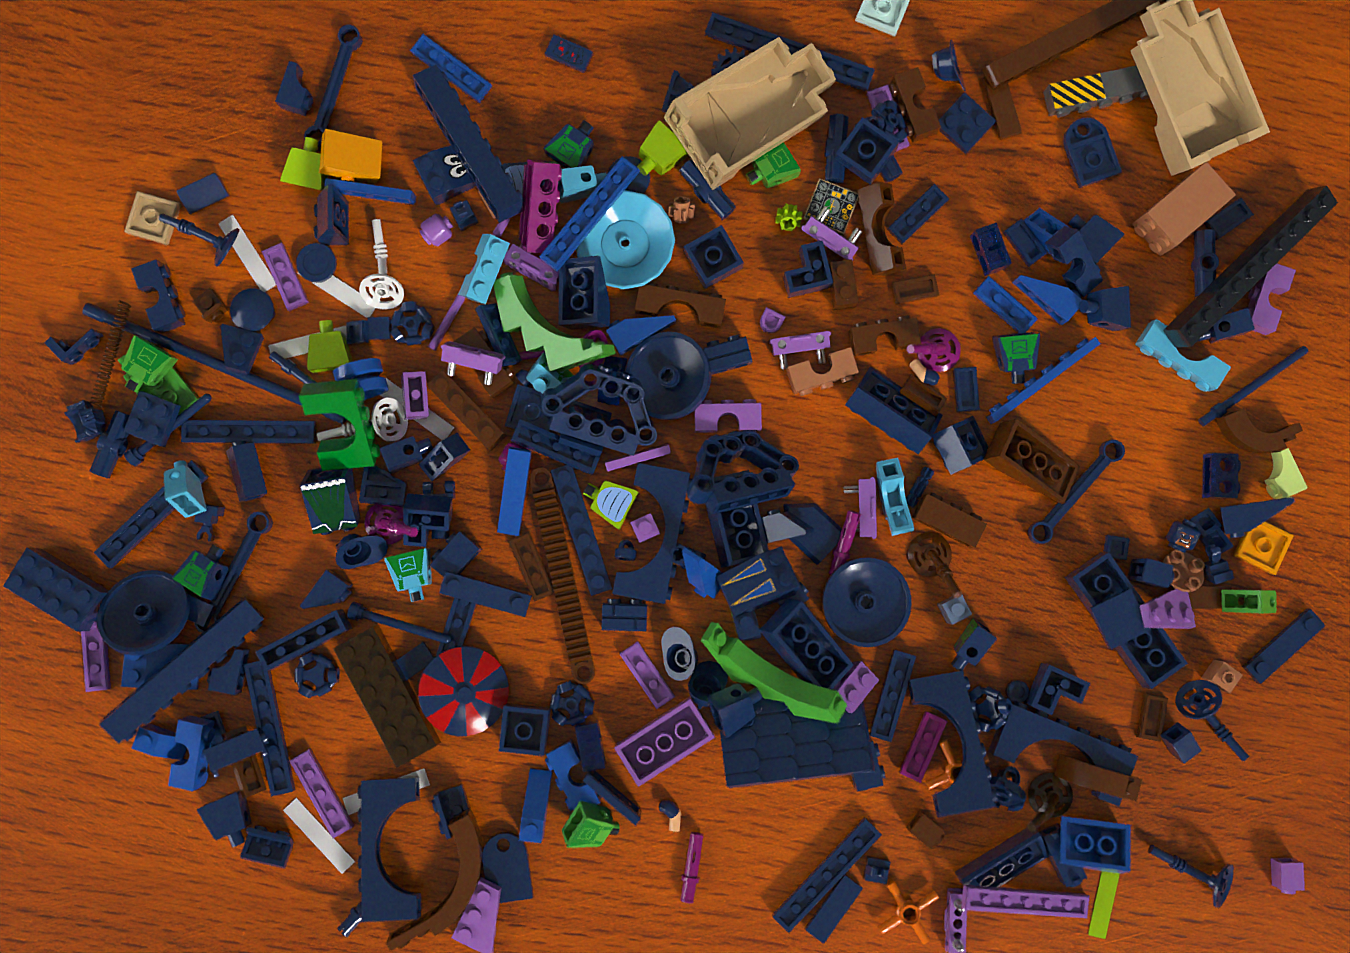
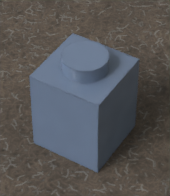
[937,595,972,625]

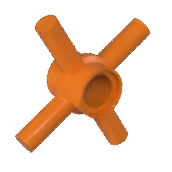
[925,739,990,790]
[878,880,939,944]

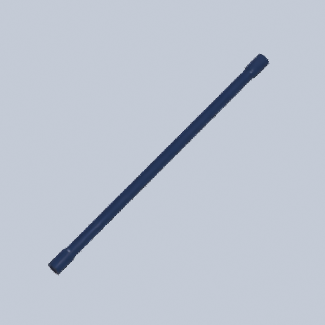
[83,303,347,424]

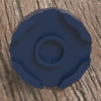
[989,766,1026,811]

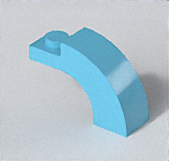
[876,458,914,536]

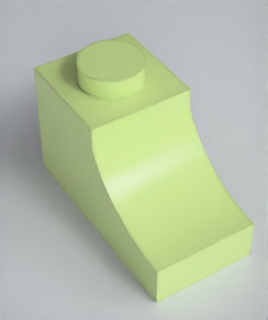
[1265,448,1308,499]

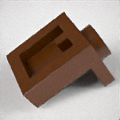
[193,288,228,323]

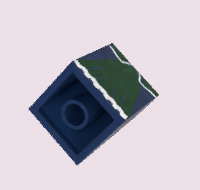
[300,468,361,535]

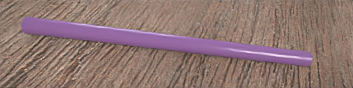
[428,219,510,351]

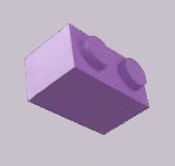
[401,371,429,420]

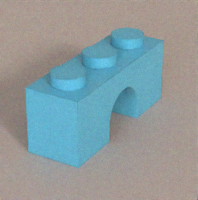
[458,234,510,304]

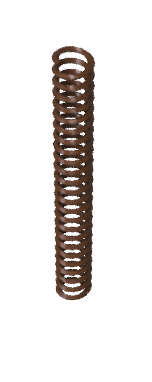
[89,300,131,407]

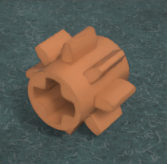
[668,196,695,224]

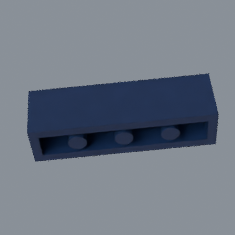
[256,609,353,672]

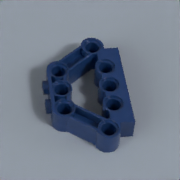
[541,364,657,456]
[687,430,799,514]

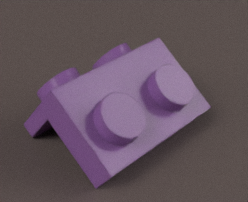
[832,661,879,713]

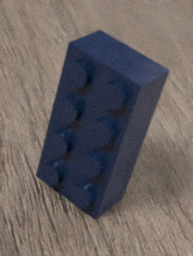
[3,547,109,632]
[759,598,854,690]

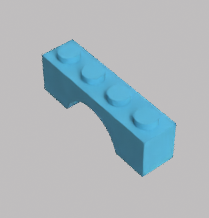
[1135,319,1231,392]

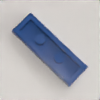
[973,276,1038,333]

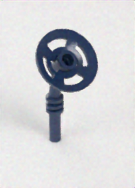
[159,213,240,267]
[1175,680,1249,761]
[1148,845,1234,908]

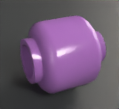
[419,214,453,246]

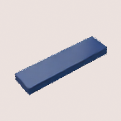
[410,34,492,103]
[324,178,416,205]
[497,447,532,536]

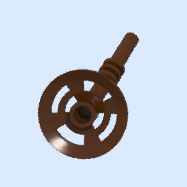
[907,533,962,598]

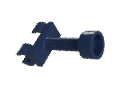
[423,481,456,539]

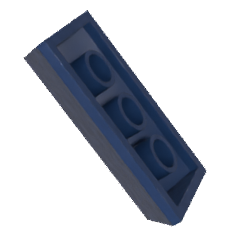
[954,828,1049,887]

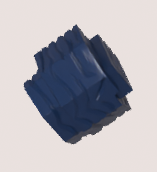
[64,400,107,443]

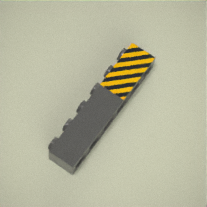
[1043,66,1150,117]

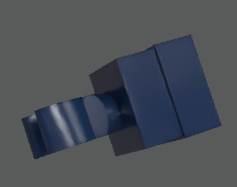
[450,200,479,231]
[194,504,225,541]
[1204,544,1234,584]

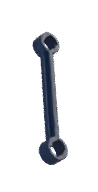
[304,25,362,151]
[1028,440,1125,544]
[195,512,273,633]

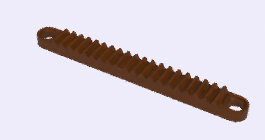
[530,467,595,684]

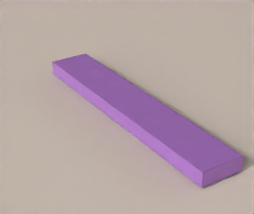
[961,885,1089,918]

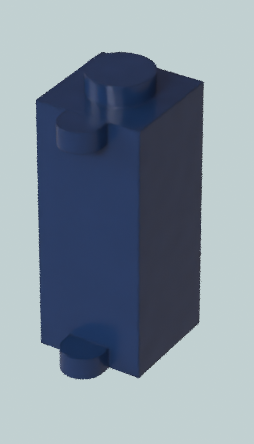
[226,440,267,502]
[203,728,269,778]
[1039,823,1087,887]

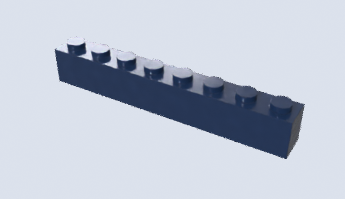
[413,65,524,223]
[99,597,264,744]

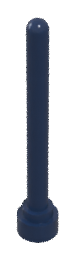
[124,393,212,467]
[347,601,451,644]

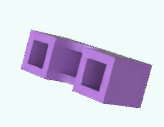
[1245,264,1296,335]
[695,399,762,433]

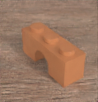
[786,347,859,396]

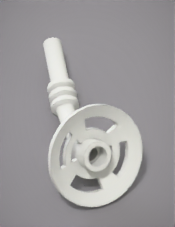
[359,219,404,309]
[317,398,408,442]

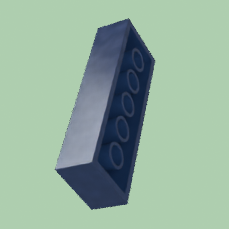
[1064,552,1188,689]

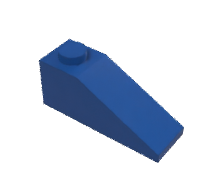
[1012,275,1082,325]
[606,315,676,356]
[682,547,722,599]
[519,768,552,843]

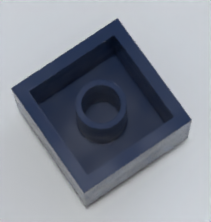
[835,117,899,185]
[683,225,744,289]
[499,703,551,756]

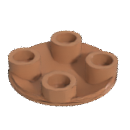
[1163,549,1205,592]

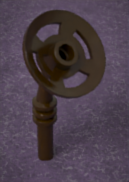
[1027,773,1073,832]

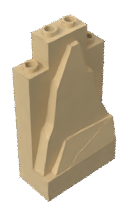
[1130,0,1270,176]
[664,37,836,190]

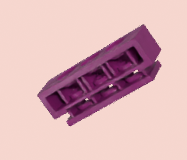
[519,159,562,253]

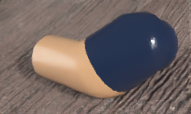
[909,359,939,386]
[659,800,681,832]

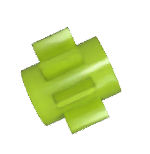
[775,203,803,232]

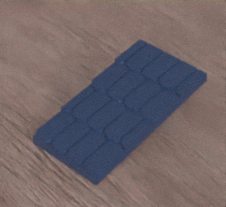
[720,697,875,788]

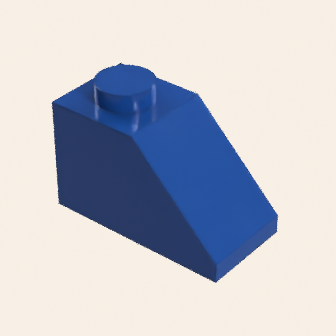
[131,724,188,760]

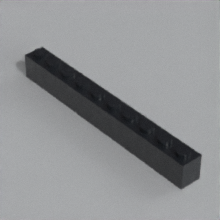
[1163,186,1338,347]

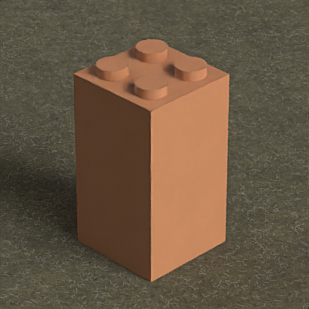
[1132,162,1236,256]

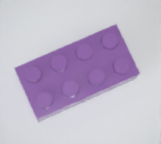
[614,697,715,787]

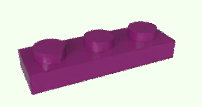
[899,711,947,783]

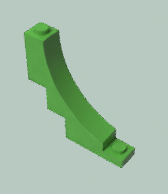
[493,272,616,372]
[701,622,847,723]

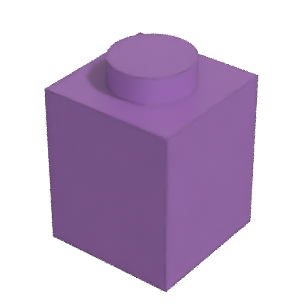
[630,513,660,543]
[1271,858,1305,894]

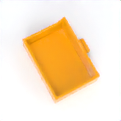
[319,129,382,184]

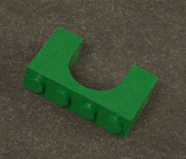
[299,379,380,471]

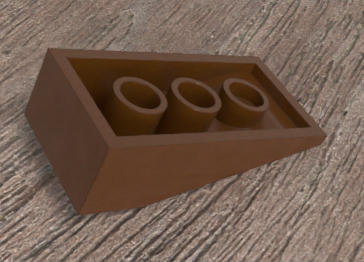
[983,419,1080,504]

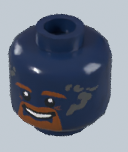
[1166,518,1201,553]

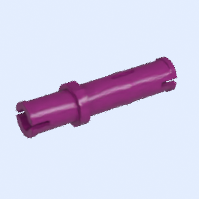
[828,510,862,574]
[680,832,704,903]

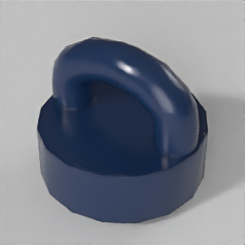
[614,539,637,561]

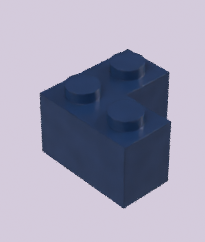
[783,240,833,298]
[403,493,452,547]
[1024,662,1090,715]

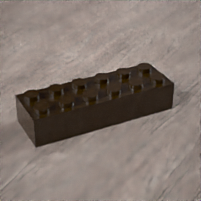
[333,625,441,768]

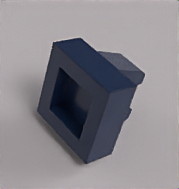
[864,856,891,884]

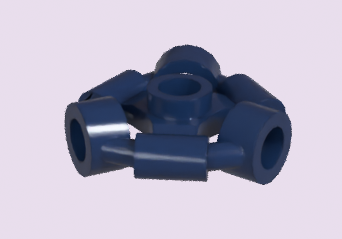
[868,100,908,143]
[390,301,435,346]
[294,652,340,698]
[550,680,595,726]
[969,686,1012,732]

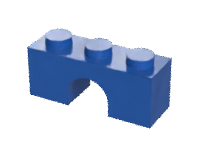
[168,715,215,792]
[545,739,601,811]

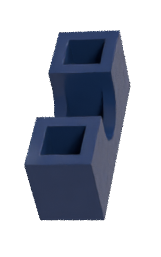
[1045,226,1103,297]
[131,260,186,333]

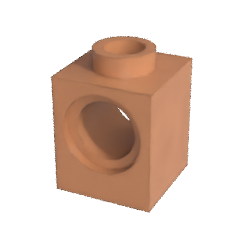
[1201,660,1243,693]

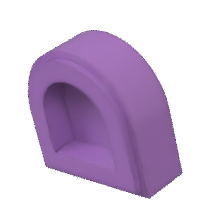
[760,307,786,333]

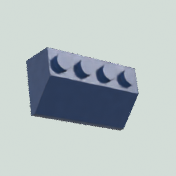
[845,366,943,454]
[705,470,769,568]

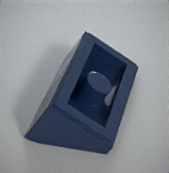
[176,173,229,214]

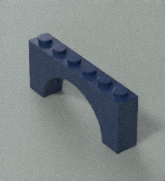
[612,463,693,604]
[908,671,997,818]
[988,701,1138,807]
[358,777,421,922]

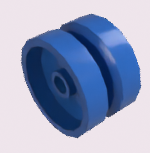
[333,358,389,400]

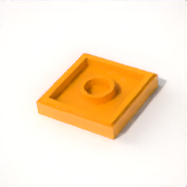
[1233,522,1294,575]

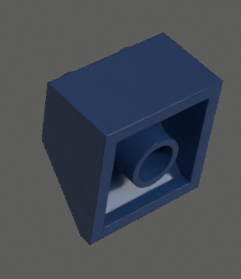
[932,416,989,475]

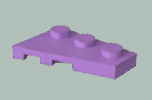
[1140,588,1196,629]
[451,877,501,953]

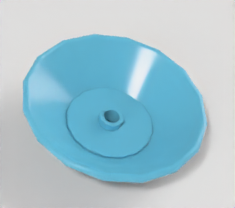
[576,190,675,289]

